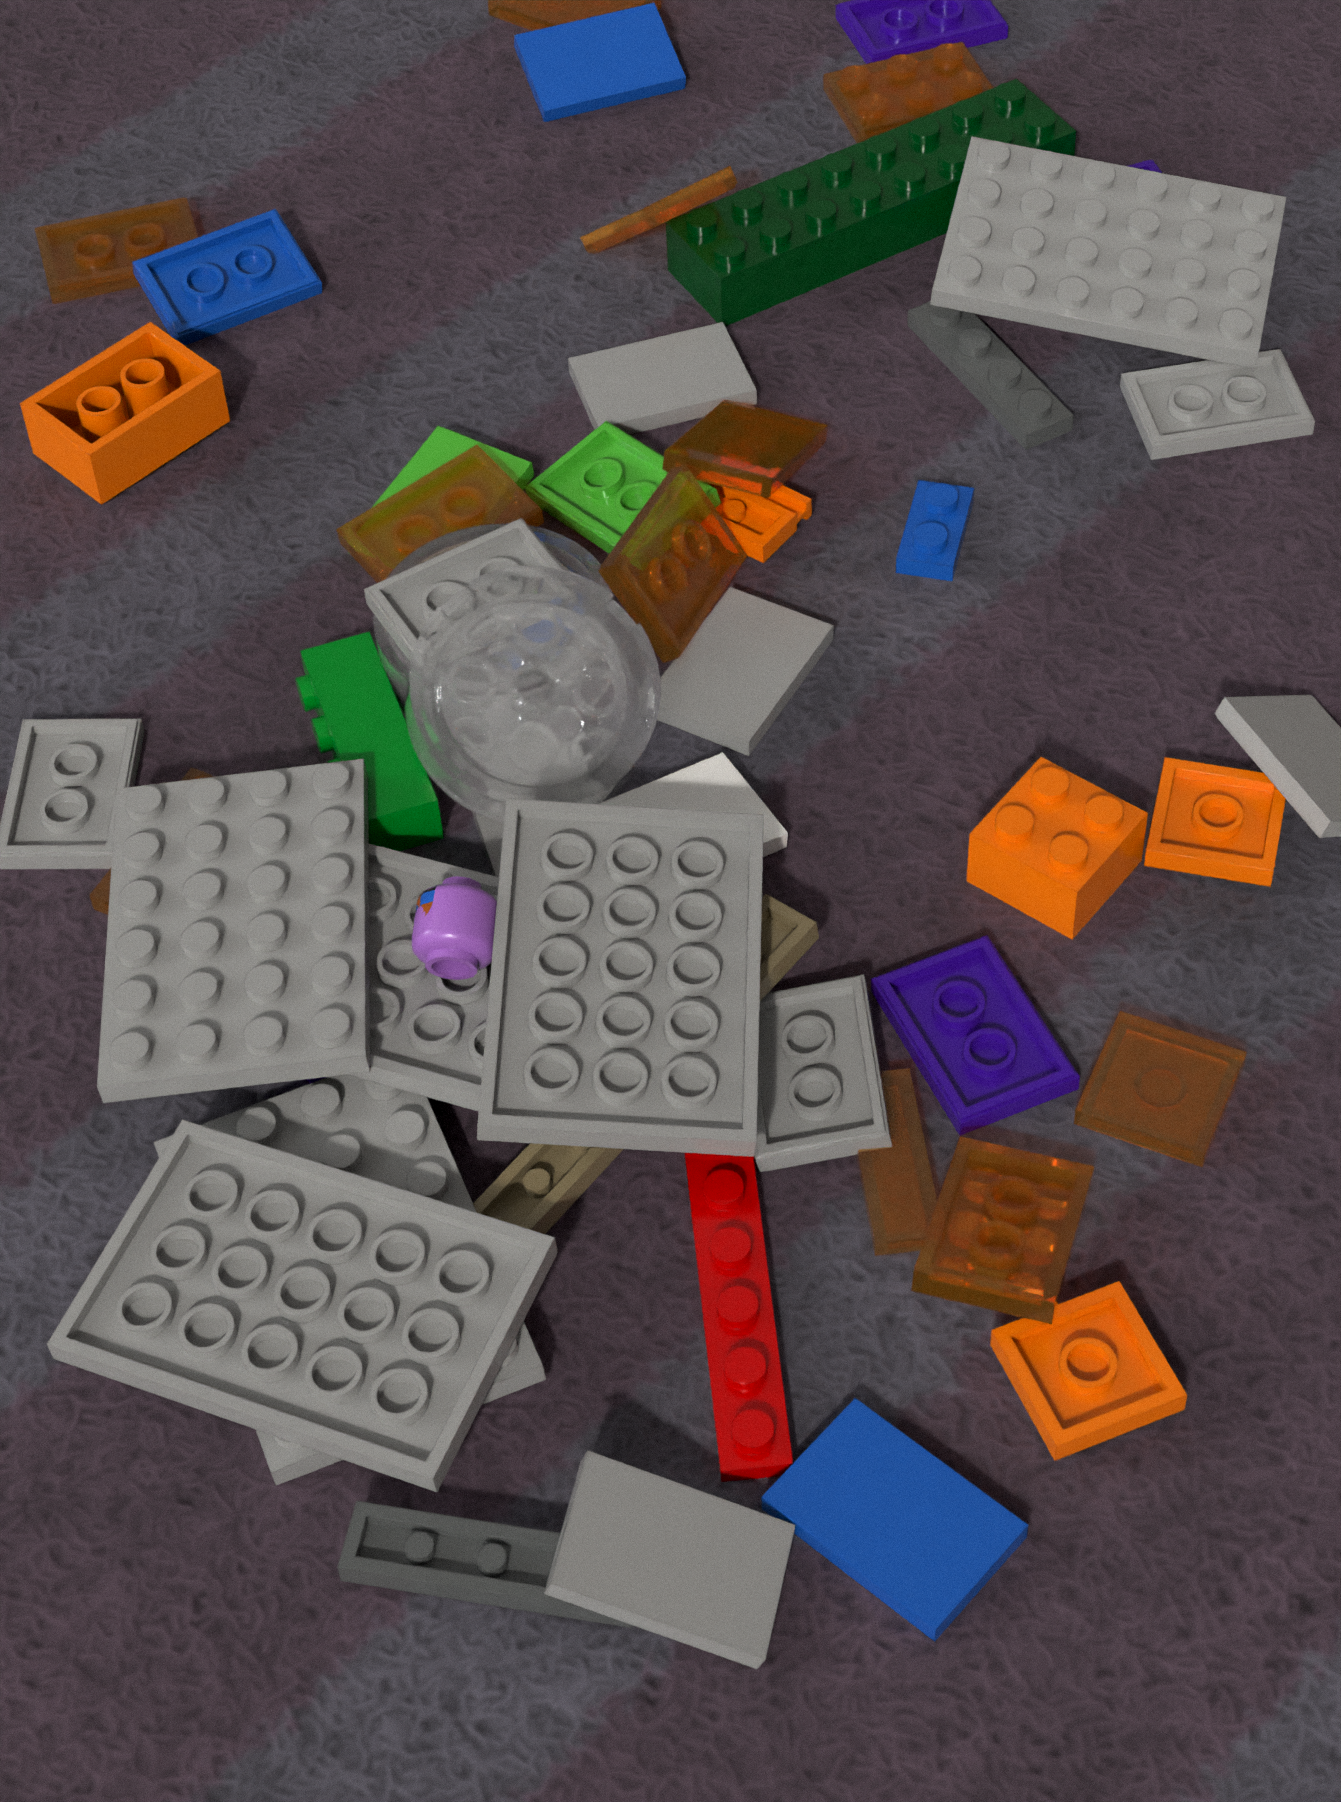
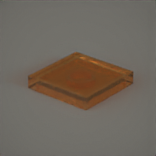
[1074,1011,1247,1167]

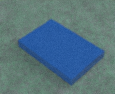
[514,3,686,122]
[132,209,322,346]
[761,1398,1028,1642]

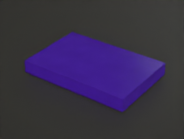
[836,0,1008,72]
[871,935,1080,1136]

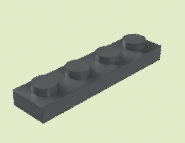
[907,302,1074,450]
[337,1501,633,1628]

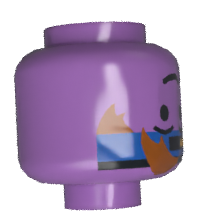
[412,876,497,980]

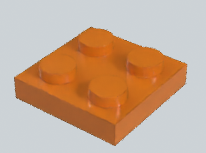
[1144,757,1286,887]
[990,1281,1187,1461]

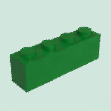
[295,632,444,851]

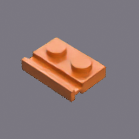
[692,455,812,563]

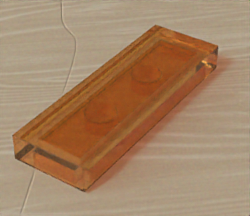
[856,1068,944,1256]

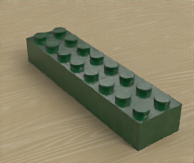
[665,78,1076,327]

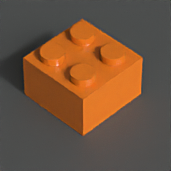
[966,757,1148,940]

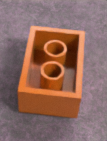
[20,322,230,505]

